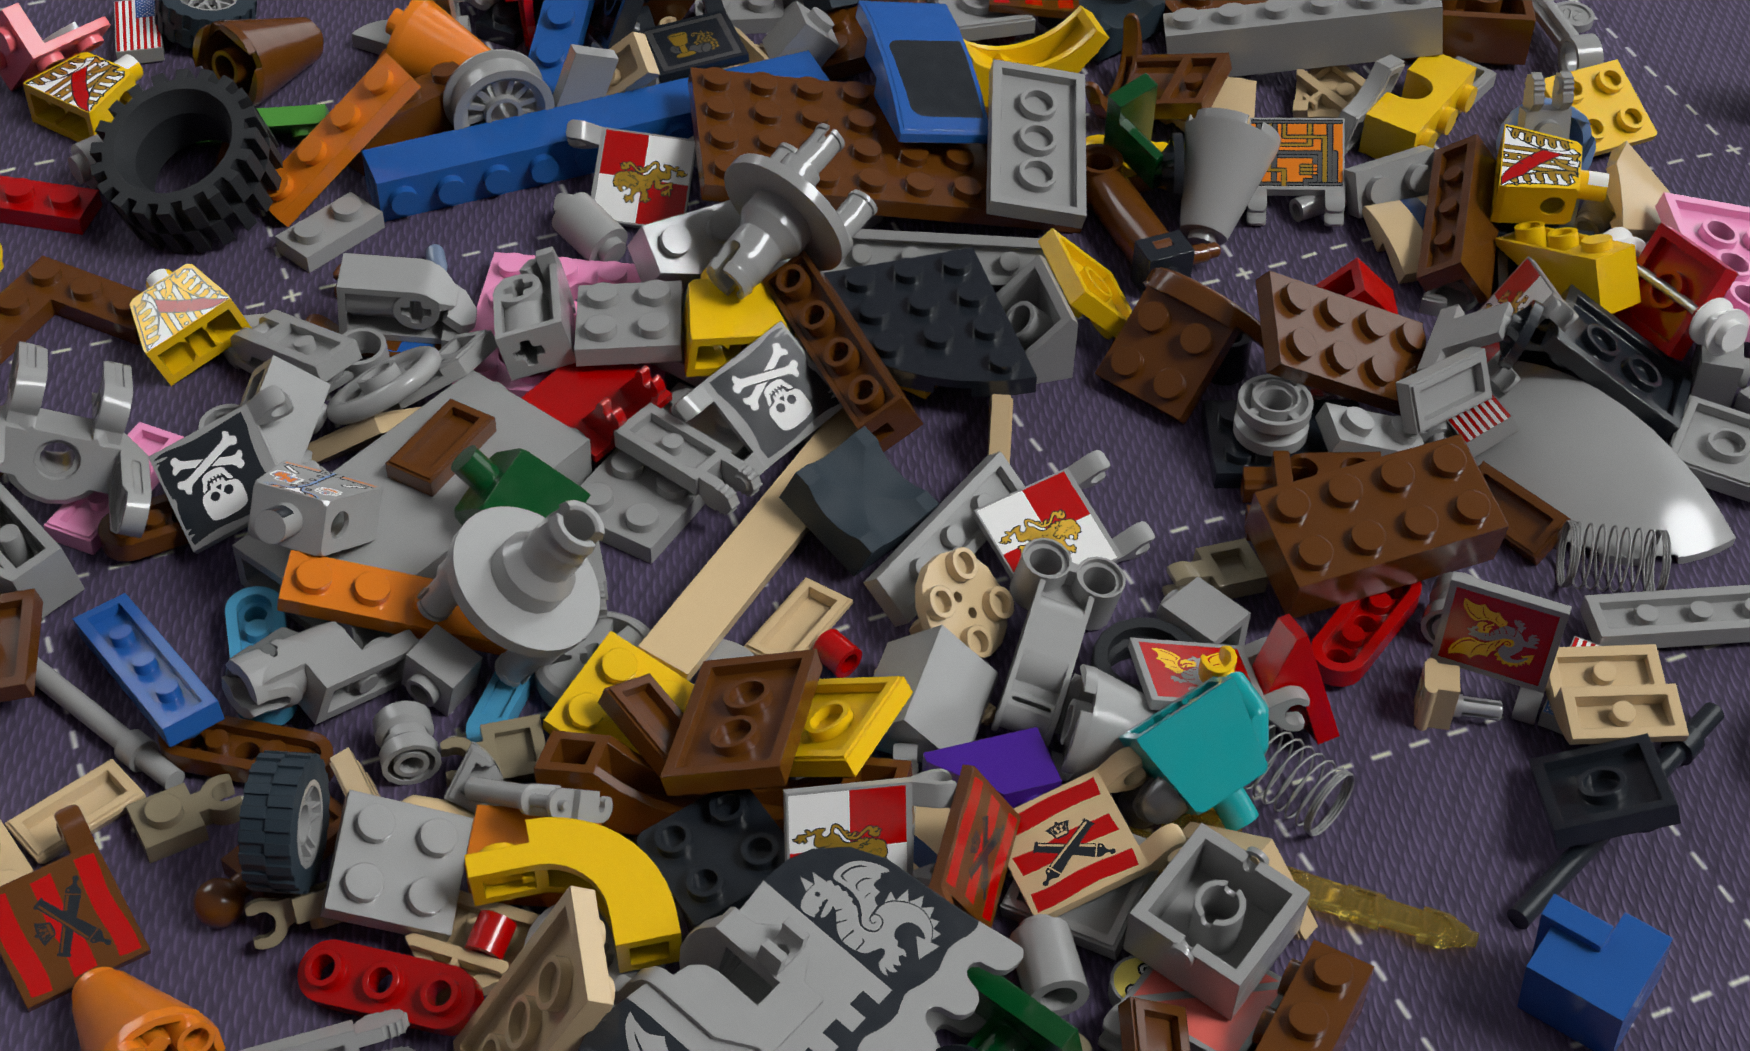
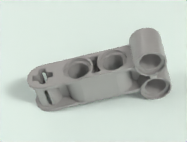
[991,538,1126,748]

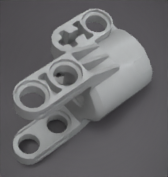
[0,341,151,538]

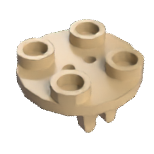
[909,547,1014,659]

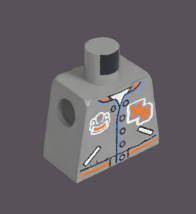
[248,460,383,556]

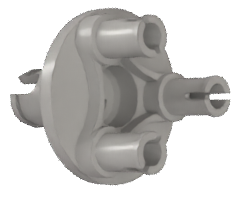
[707,123,877,300]
[417,500,605,687]

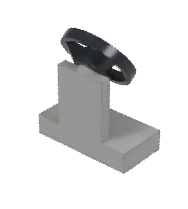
[1417,300,1544,371]

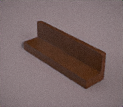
[1416,134,1499,304]

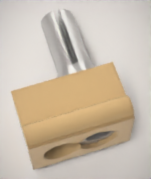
[1414,658,1503,731]

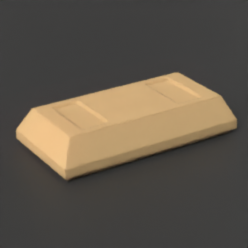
[744,578,853,655]
[5,759,146,864]

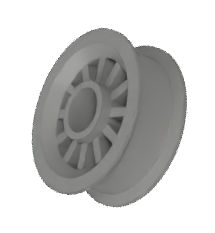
[443,49,554,130]

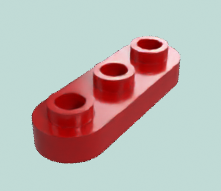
[1311,581,1422,687]
[297,939,484,1036]

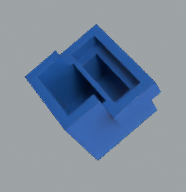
[1517,894,1673,1051]

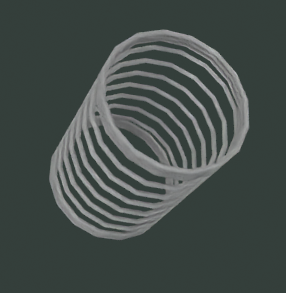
[1556,520,1671,593]
[1244,720,1355,836]

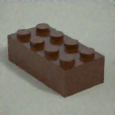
[1245,434,1509,619]

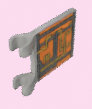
[1247,118,1345,227]

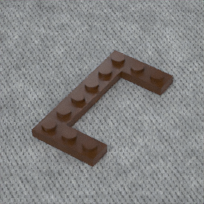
[0,256,142,477]

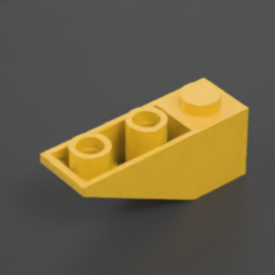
[1495,221,1641,314]

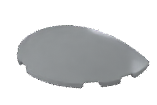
[1453,361,1736,566]

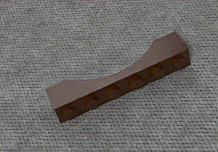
[534,730,915,836]

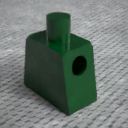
[451,445,591,525]

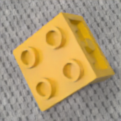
[1544,59,1657,156]

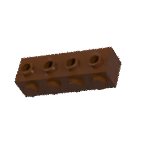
[1252,939,1375,1051]

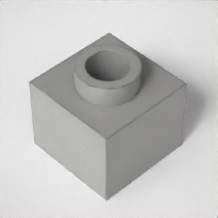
[1689,343,1750,407]
[401,624,483,717]

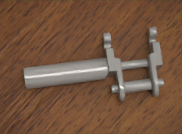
[465,777,613,823]

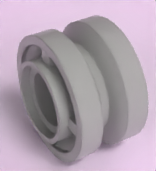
[1233,374,1313,456]

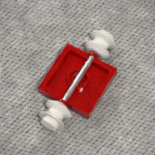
[1603,223,1749,361]

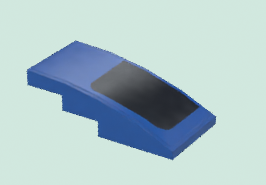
[855,1,988,144]

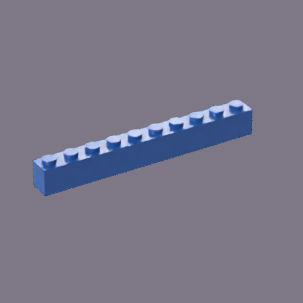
[362,50,829,222]

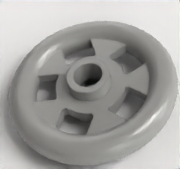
[327,346,442,425]

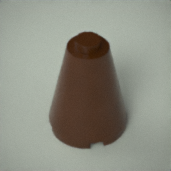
[193,17,324,107]

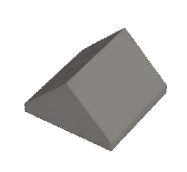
[996,254,1078,384]
[874,625,998,762]

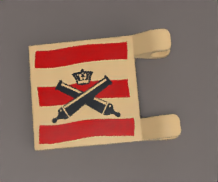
[1008,747,1186,917]

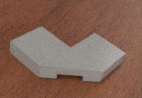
[382,330,498,412]

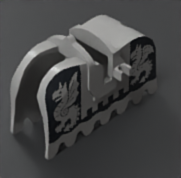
[578,847,1024,1051]

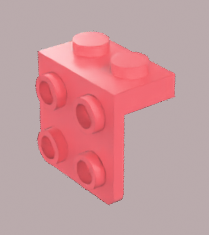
[0,2,111,91]

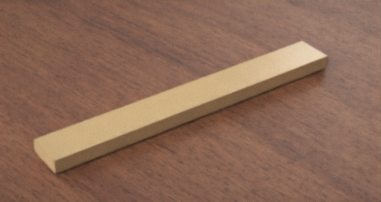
[637,407,858,681]

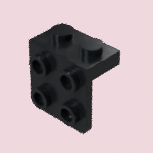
[637,789,785,933]

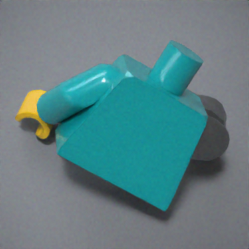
[1118,645,1269,831]

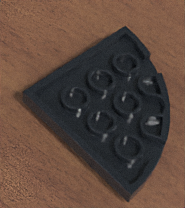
[823,247,1037,397]

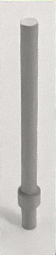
[35,657,185,790]

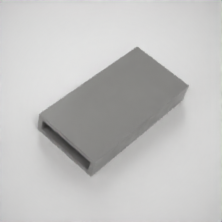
[232,370,592,650]

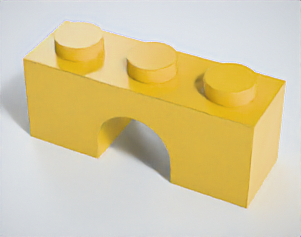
[1359,54,1478,159]

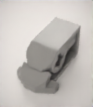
[493,246,576,380]
[336,253,477,348]

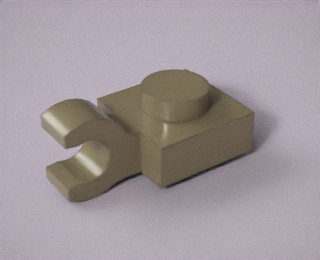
[1162,538,1269,599]
[244,881,343,949]

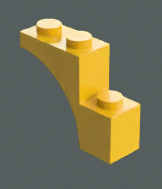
[963,5,1109,107]

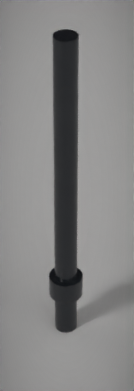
[1507,702,1724,929]

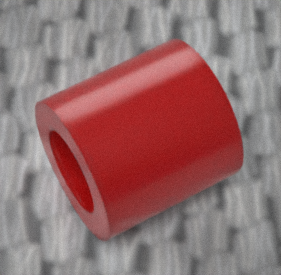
[812,629,862,678]
[464,910,517,960]

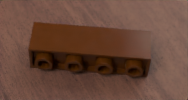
[762,250,924,453]

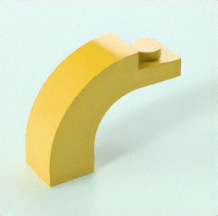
[464,817,682,973]

